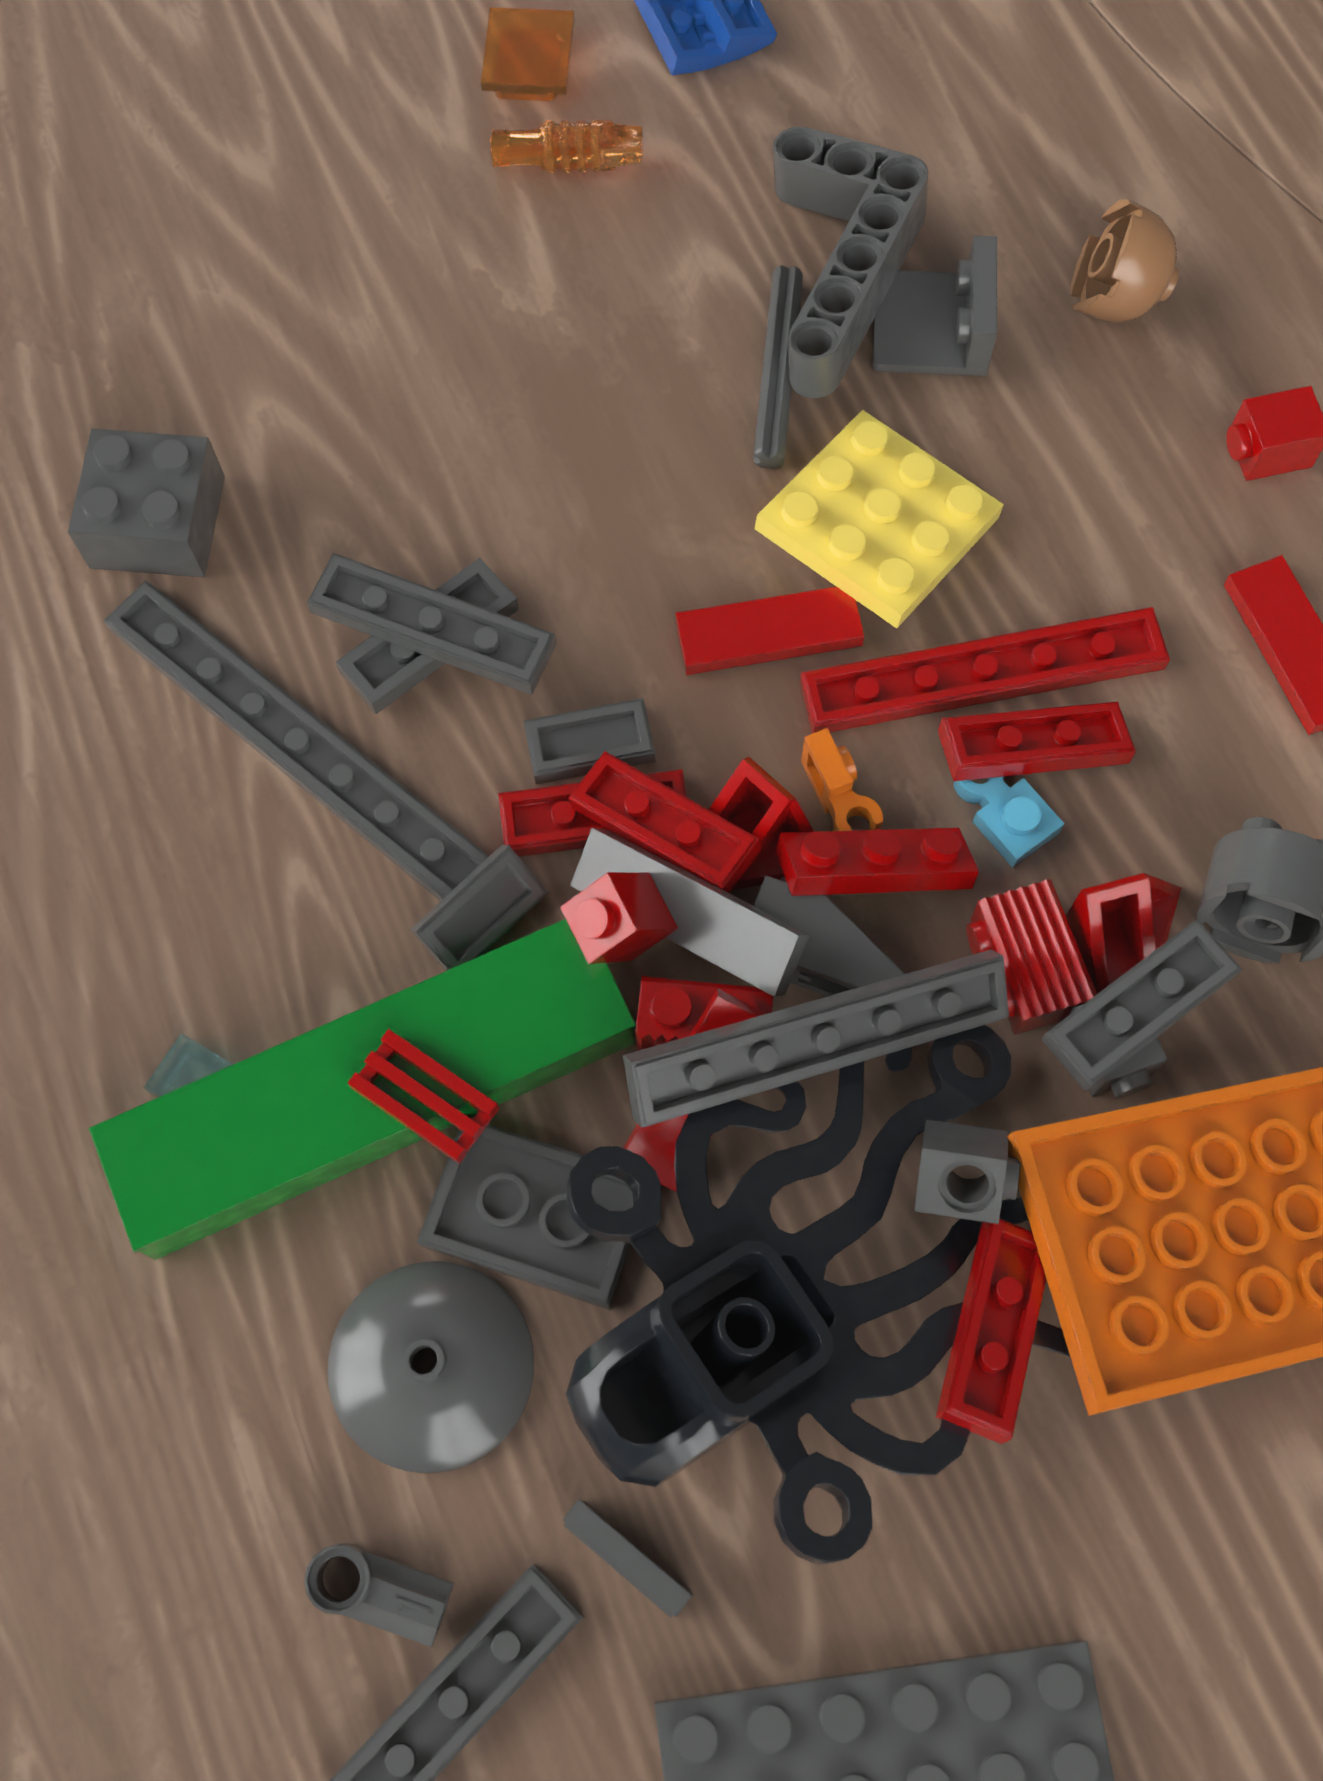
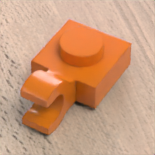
[801,728,883,831]

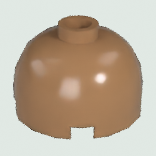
[1070,199,1179,323]

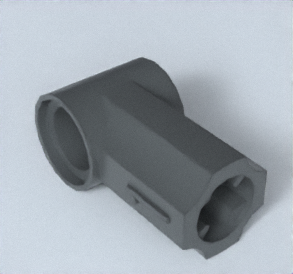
[304,1543,454,1647]

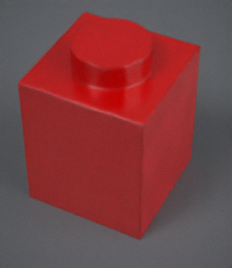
[1226,385,1323,481]
[560,872,678,964]

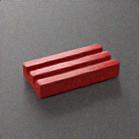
[347,1029,499,1164]

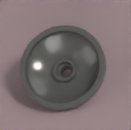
[328,1261,534,1473]

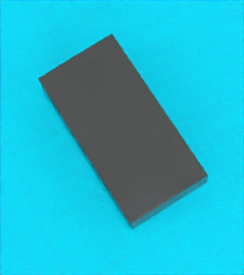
[523,698,656,784]
[410,844,549,971]
[563,1499,692,1617]

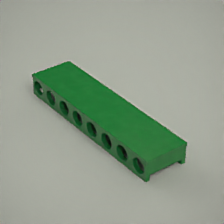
[88,919,636,1260]

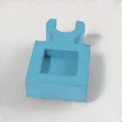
[953,777,1065,868]

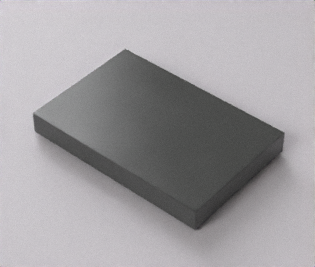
[417,1119,633,1310]

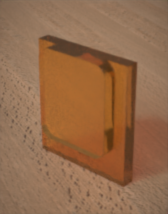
[481,7,574,101]

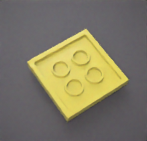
[755,410,1004,628]

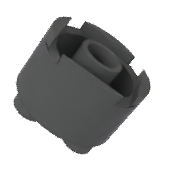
[1197,817,1323,963]

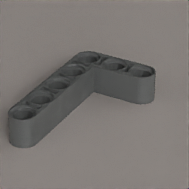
[773,126,928,398]

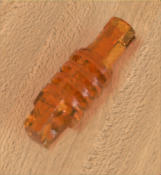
[490,120,644,173]

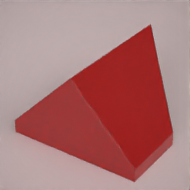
[708,757,814,890]
[1066,873,1182,994]

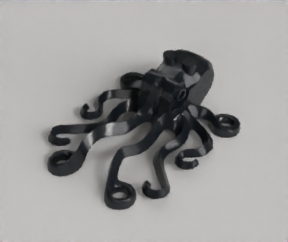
[566,1025,1070,1565]

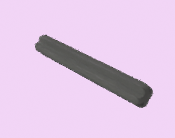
[753,265,803,469]

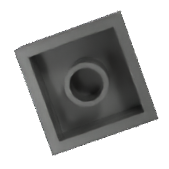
[68,428,225,578]

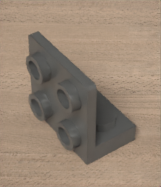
[872,236,997,376]

